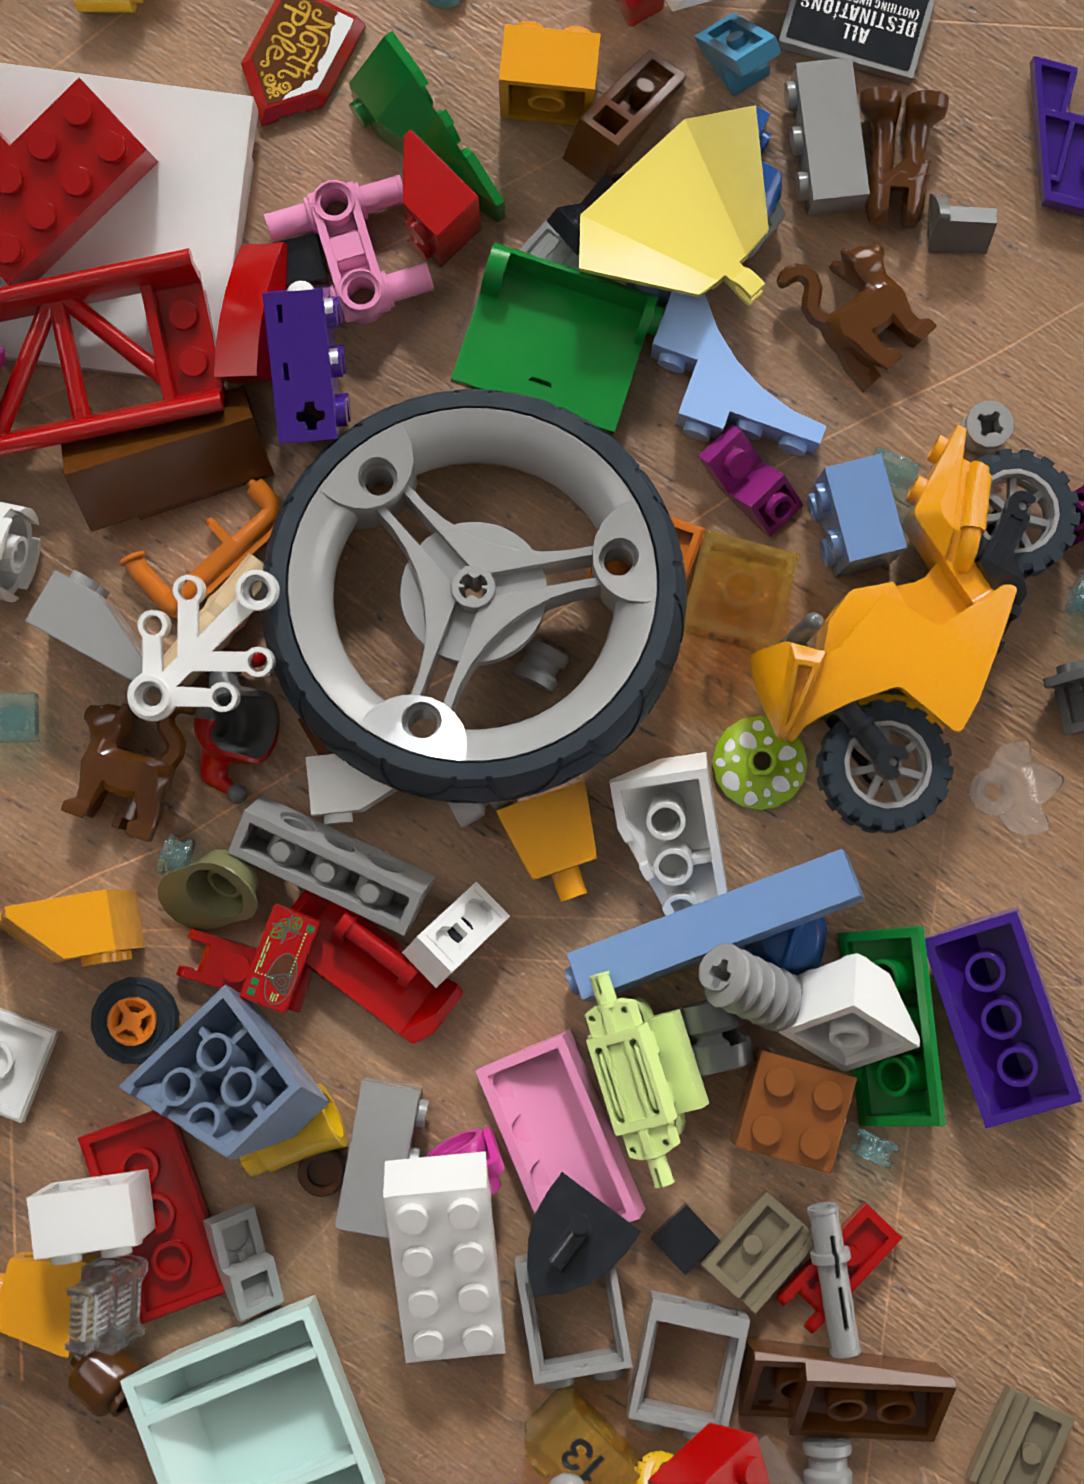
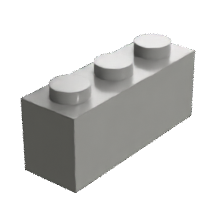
[784,57,870,216]
[334,1077,429,1238]

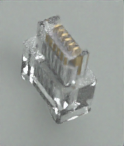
[65,1254,148,1356]

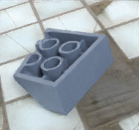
[118,984,330,1160]

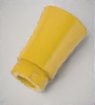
[240,1083,348,1176]

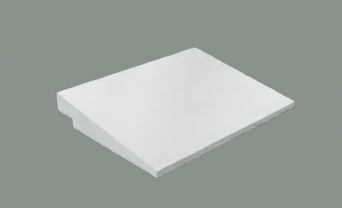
[0,63,259,379]

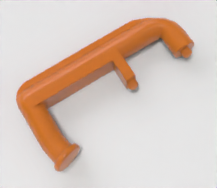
[119,479,280,619]

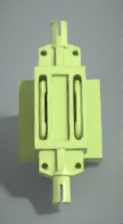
[585,971,709,1188]

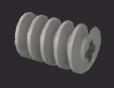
[699,943,802,1032]

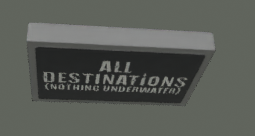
[778,0,935,85]

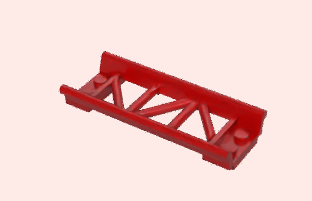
[0,248,227,457]

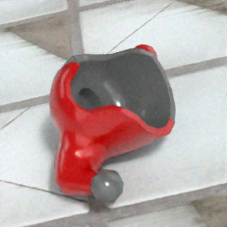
[193,652,280,804]

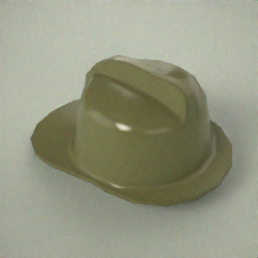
[157,849,259,931]

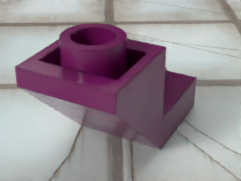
[698,424,803,538]

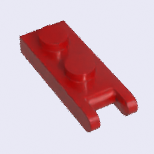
[176,928,313,1013]
[775,1201,902,1334]

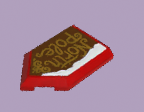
[241,0,366,126]

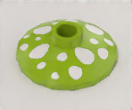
[712,715,807,811]

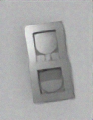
[203,1202,285,1321]

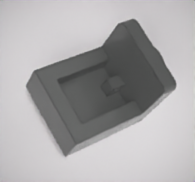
[1043,660,1084,735]

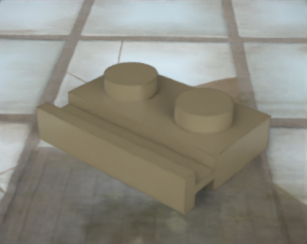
[701,1189,814,1314]
[965,1384,1075,1484]

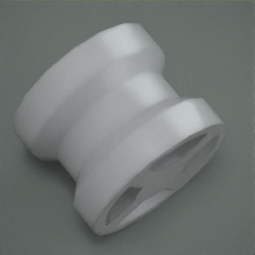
[960,401,1014,455]
[511,639,570,693]
[802,1436,853,1484]

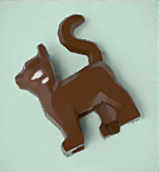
[777,243,937,392]
[61,703,197,842]

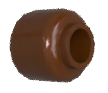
[68,1340,142,1417]

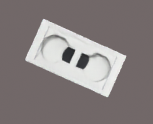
[402,881,510,988]

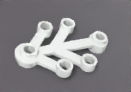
[127,570,279,721]

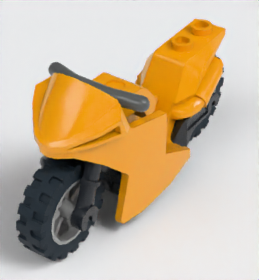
[749,424,1080,834]

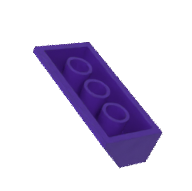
[925,906,1082,1128]

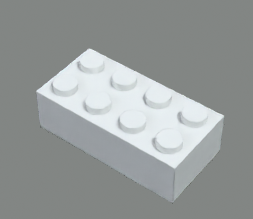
[384,1151,505,1363]

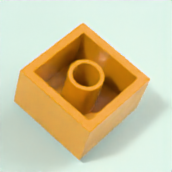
[499,21,601,125]

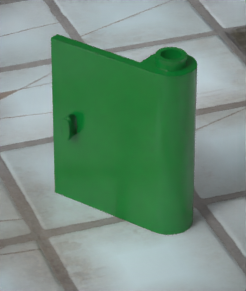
[451,243,665,435]

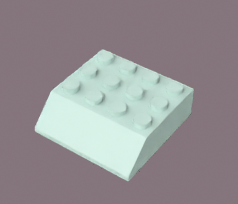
[120,1295,386,1484]

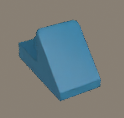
[695,12,781,95]

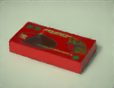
[239,903,322,1014]

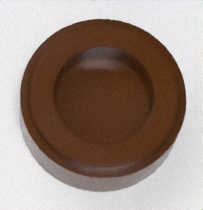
[298,1149,347,1197]

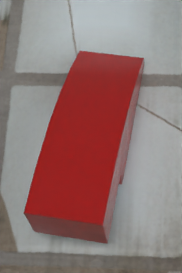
[214,242,288,384]

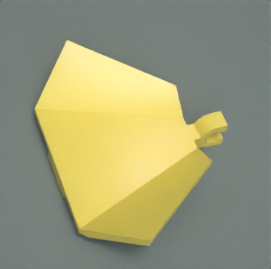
[579,105,769,307]

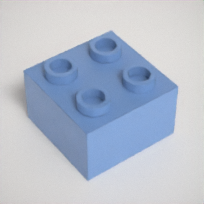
[807,453,907,578]

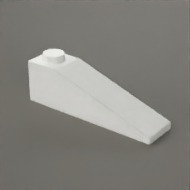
[609,752,728,916]

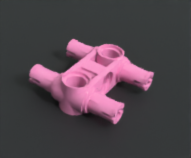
[264,174,434,324]

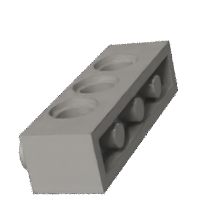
[228,795,436,936]

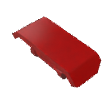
[290,889,463,1044]

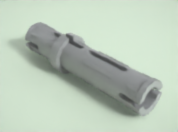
[807,1202,862,1359]

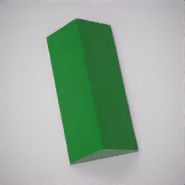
[838,926,946,1127]

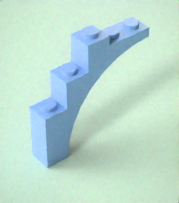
[626,282,826,456]

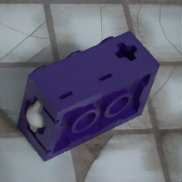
[263,281,351,444]

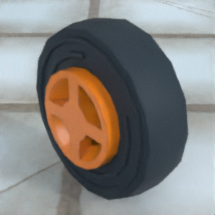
[91,977,180,1064]

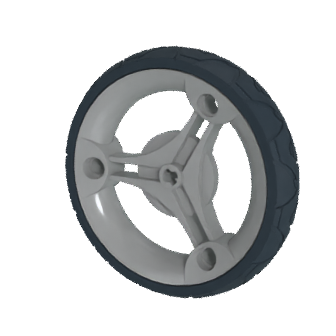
[261,389,687,804]

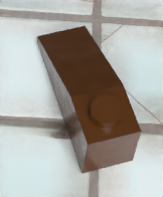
[562,49,687,183]

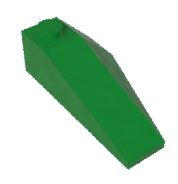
[349,31,505,222]

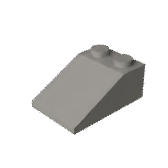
[25,570,162,697]

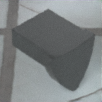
[928,194,997,254]

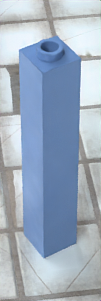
[565,848,865,1003]

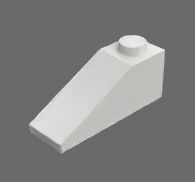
[306,754,398,825]

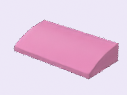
[475,1029,646,1222]

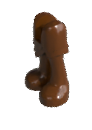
[859,86,949,229]

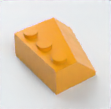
[0,889,145,967]

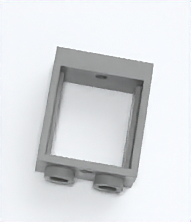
[515,1254,633,1389]
[626,1290,750,1440]

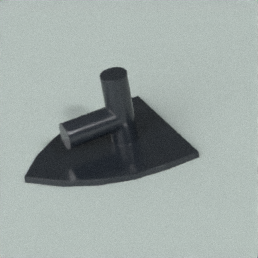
[527,1172,642,1297]

